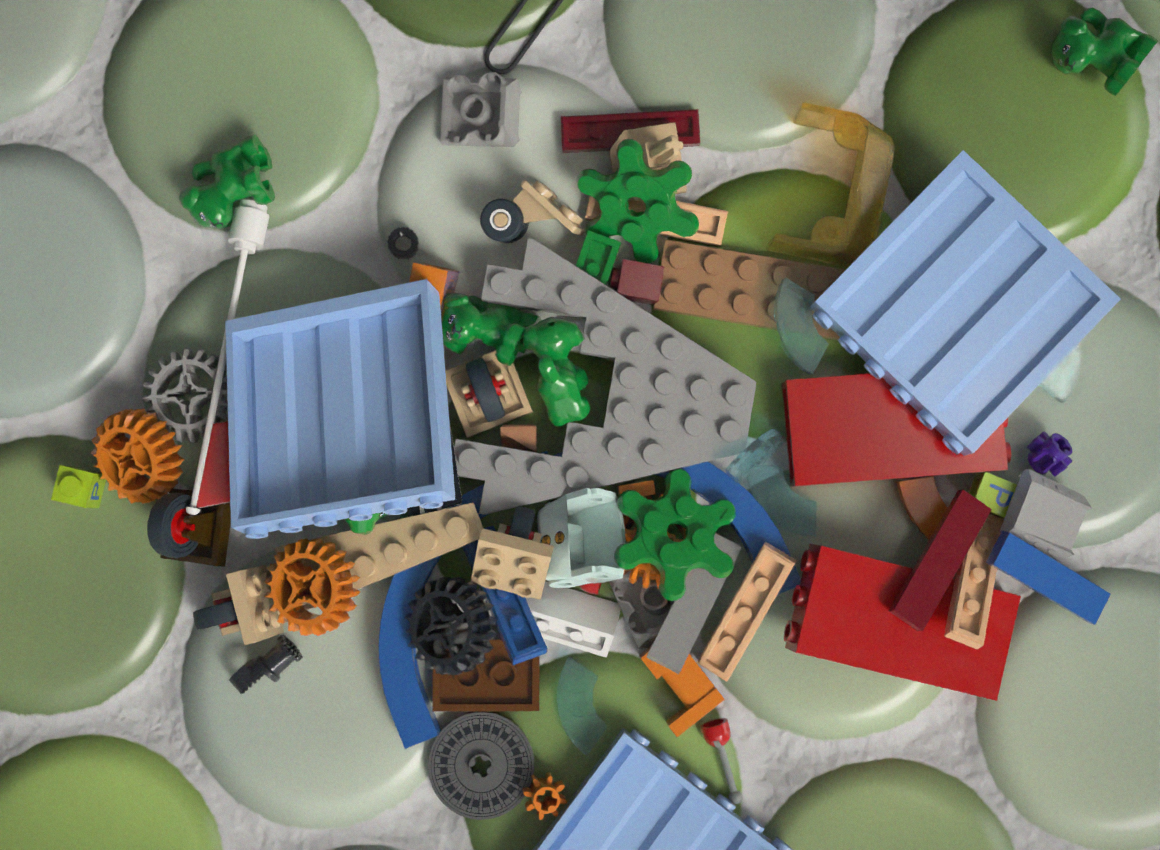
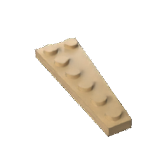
[274,503,483,610]

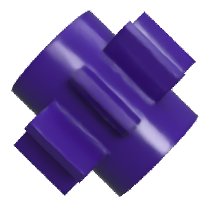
[1027,431,1073,477]

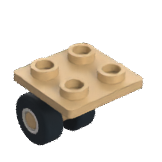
[480,180,585,243]

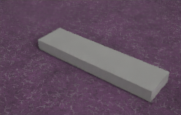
[646,533,742,674]

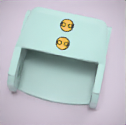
[537,488,626,588]

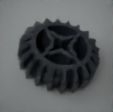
[404,577,498,676]

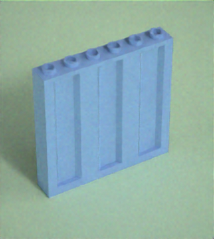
[809,150,1121,456]
[225,279,455,539]
[533,728,793,850]

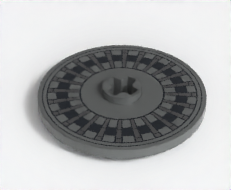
[428,711,535,820]

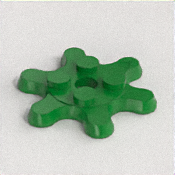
[576,139,699,264]
[614,468,736,601]

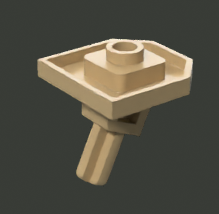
[609,122,687,201]

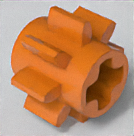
[522,772,567,820]

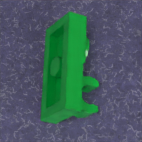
[576,230,621,285]

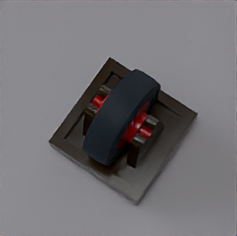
[147,488,231,567]

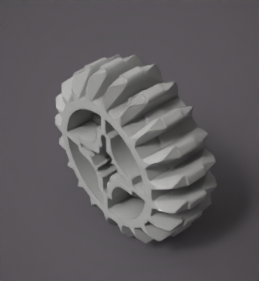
[141,348,228,443]

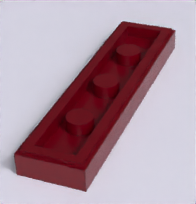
[561,109,700,153]
[889,489,992,631]

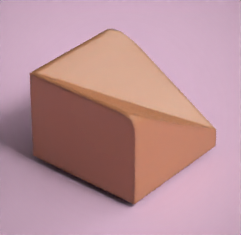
[500,425,537,453]

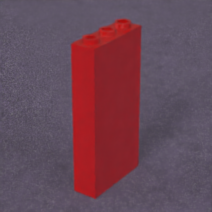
[781,374,1012,487]
[783,543,1021,701]

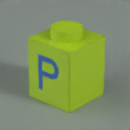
[51,465,106,508]
[968,472,1017,519]

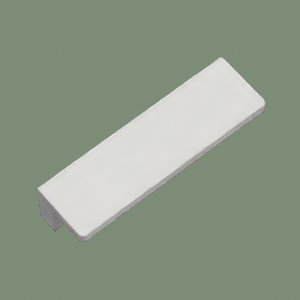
[479,581,621,658]

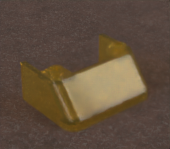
[767,102,895,267]

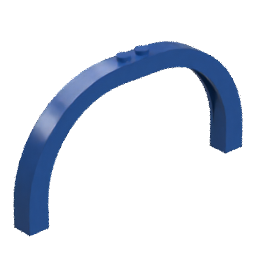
[379,451,801,749]

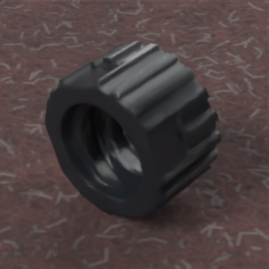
[387,227,419,260]

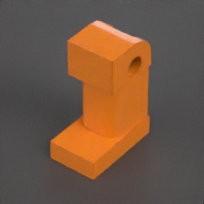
[639,645,725,737]

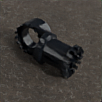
[229,634,303,695]

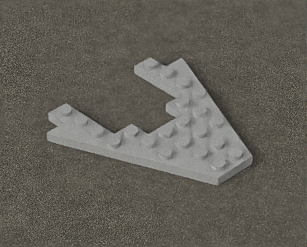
[454,238,756,515]

